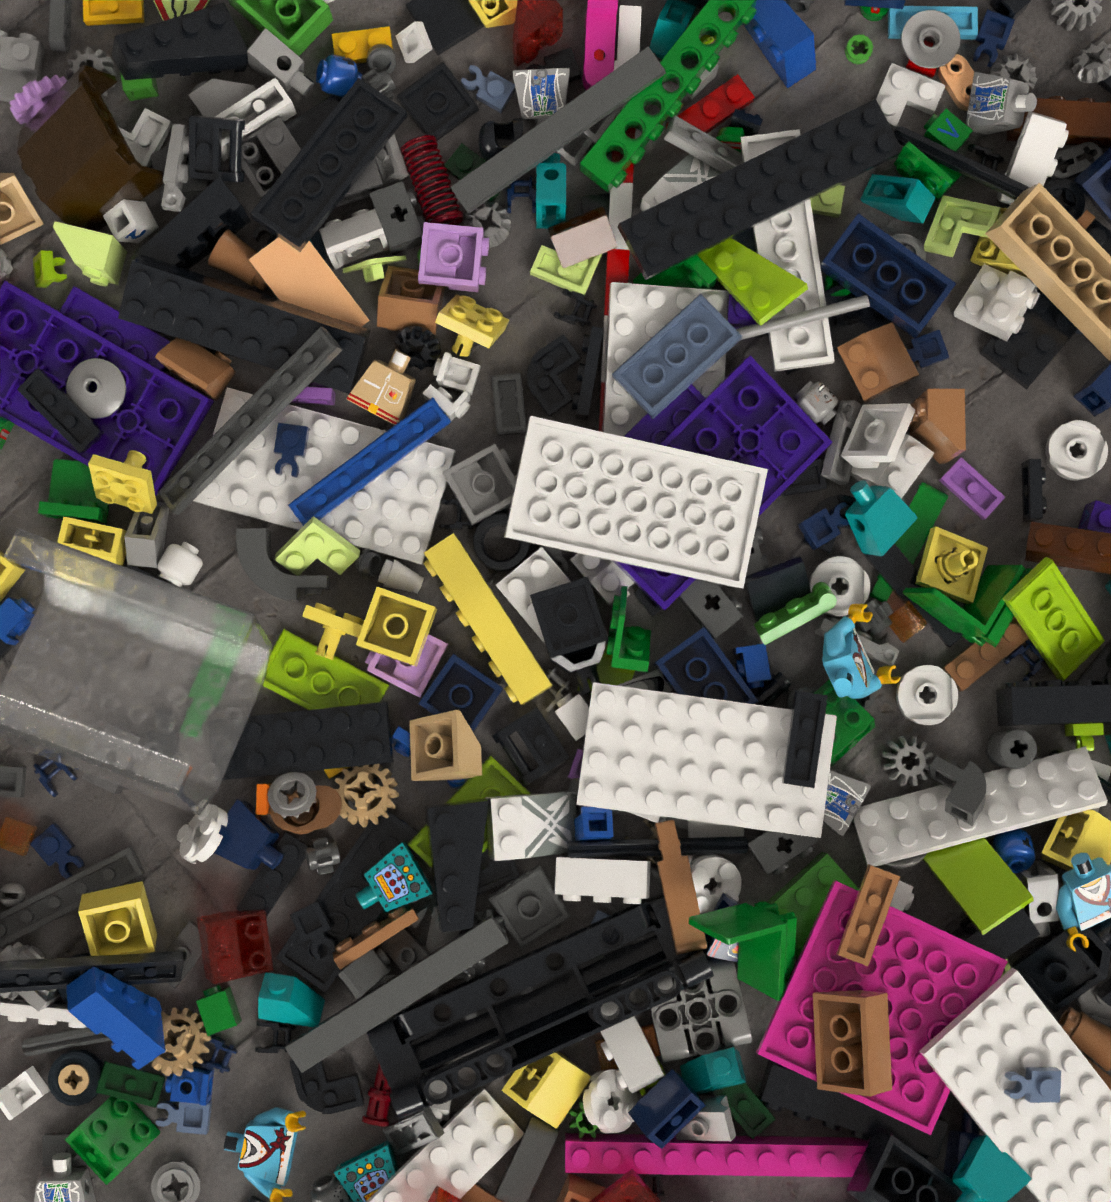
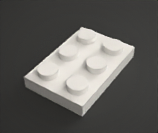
[496,546,571,645]

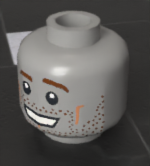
[794,381,838,425]

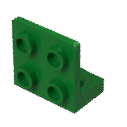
[894,141,962,202]
[633,255,718,289]
[38,459,109,524]
[606,585,651,672]
[815,679,875,767]
[65,1096,160,1185]

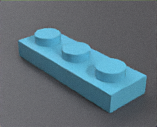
[888,6,978,40]

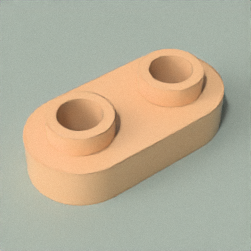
[938,54,974,111]

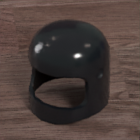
[478,118,524,161]

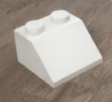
[319,209,390,270]
[851,434,934,499]

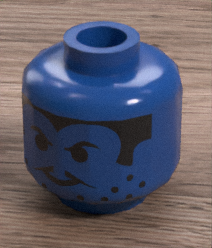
[316,54,362,97]
[992,829,1036,873]

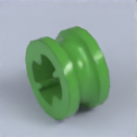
[845,34,873,64]

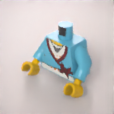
[822,603,901,699]
[1056,853,1111,952]
[224,1107,306,1202]

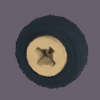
[48,1049,103,1106]

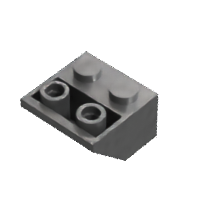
[241,117,301,198]

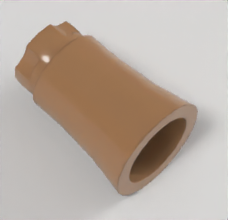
[208,229,268,291]
[1058,1007,1111,1071]

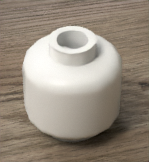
[157,542,203,588]

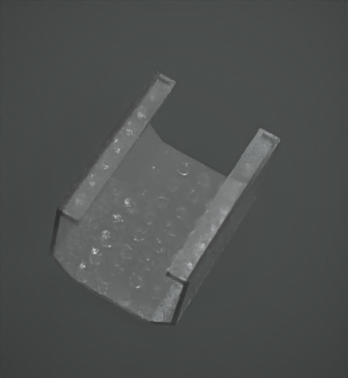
[0,528,272,816]

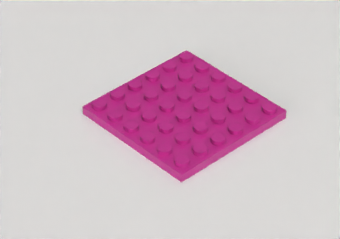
[756,880,1008,1135]

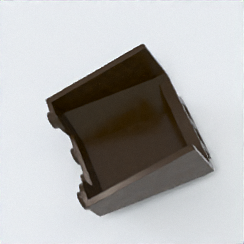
[17,65,164,231]

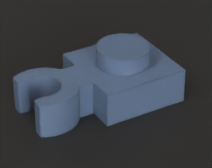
[461,65,516,113]
[1004,1067,1062,1103]
[155,1101,212,1135]

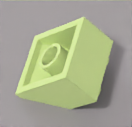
[53,221,127,287]

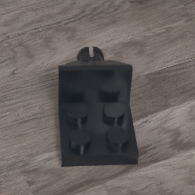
[530,577,608,695]
[1013,918,1111,1013]

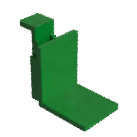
[903,565,1033,647]
[688,901,797,1001]

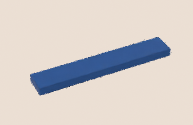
[288,397,452,526]

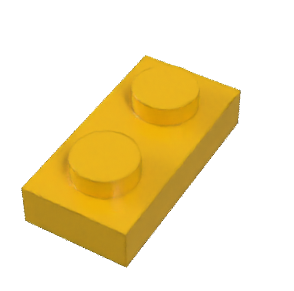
[83,0,145,26]
[332,26,393,64]

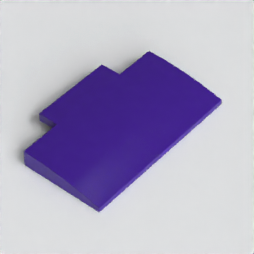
[0,280,214,496]
[613,355,832,611]

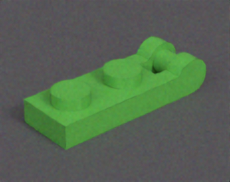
[754,582,837,645]

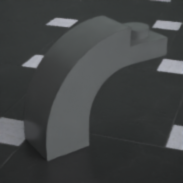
[236,528,330,602]

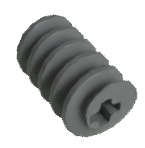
[986,729,1037,768]

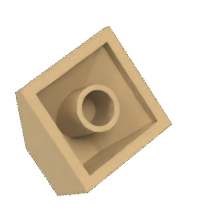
[0,173,44,245]
[410,710,482,781]

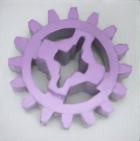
[10,75,68,125]

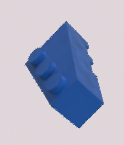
[742,0,816,88]
[66,967,166,1070]

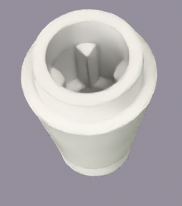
[377,559,424,594]

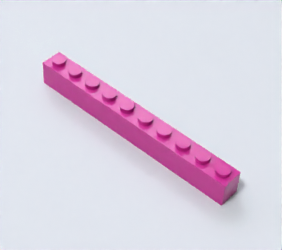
[565,1133,870,1177]

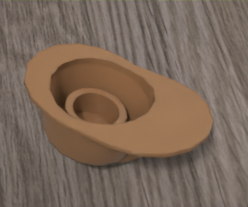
[270,785,342,835]

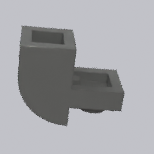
[930,756,986,826]

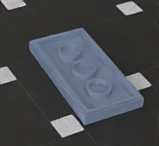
[611,294,742,419]

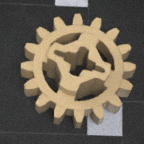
[335,764,399,827]
[151,1007,211,1077]

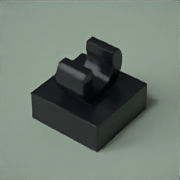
[729,108,763,136]

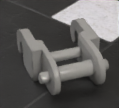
[545,667,571,712]

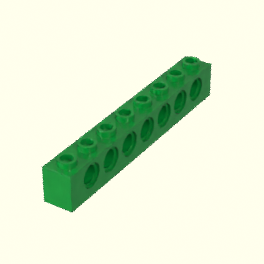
[580,0,757,193]

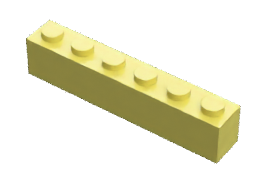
[423,533,553,705]

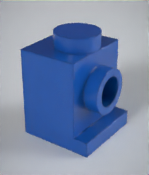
[0,597,35,645]
[733,644,771,689]
[574,807,614,841]
[165,1067,215,1106]

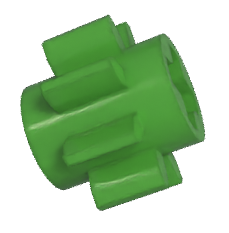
[569,1099,598,1138]

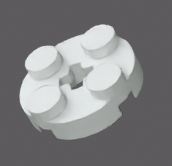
[1045,420,1108,481]
[809,556,870,617]
[896,665,958,725]
[177,802,228,864]
[690,854,741,914]
[583,1069,638,1134]

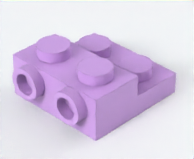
[418,222,489,292]
[365,634,449,698]

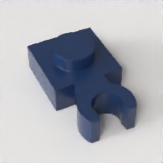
[973,9,1015,67]
[906,329,950,369]
[274,423,310,478]
[798,502,849,550]
[30,823,85,879]

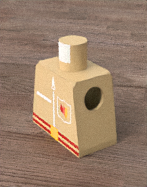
[346,349,416,425]

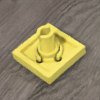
[435,294,509,357]
[88,450,157,514]
[915,526,988,605]
[302,602,364,660]

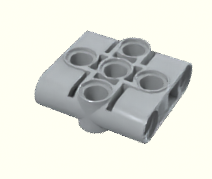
[650,958,752,1063]

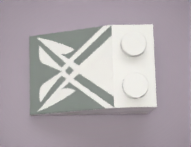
[640,154,722,211]
[485,791,577,861]

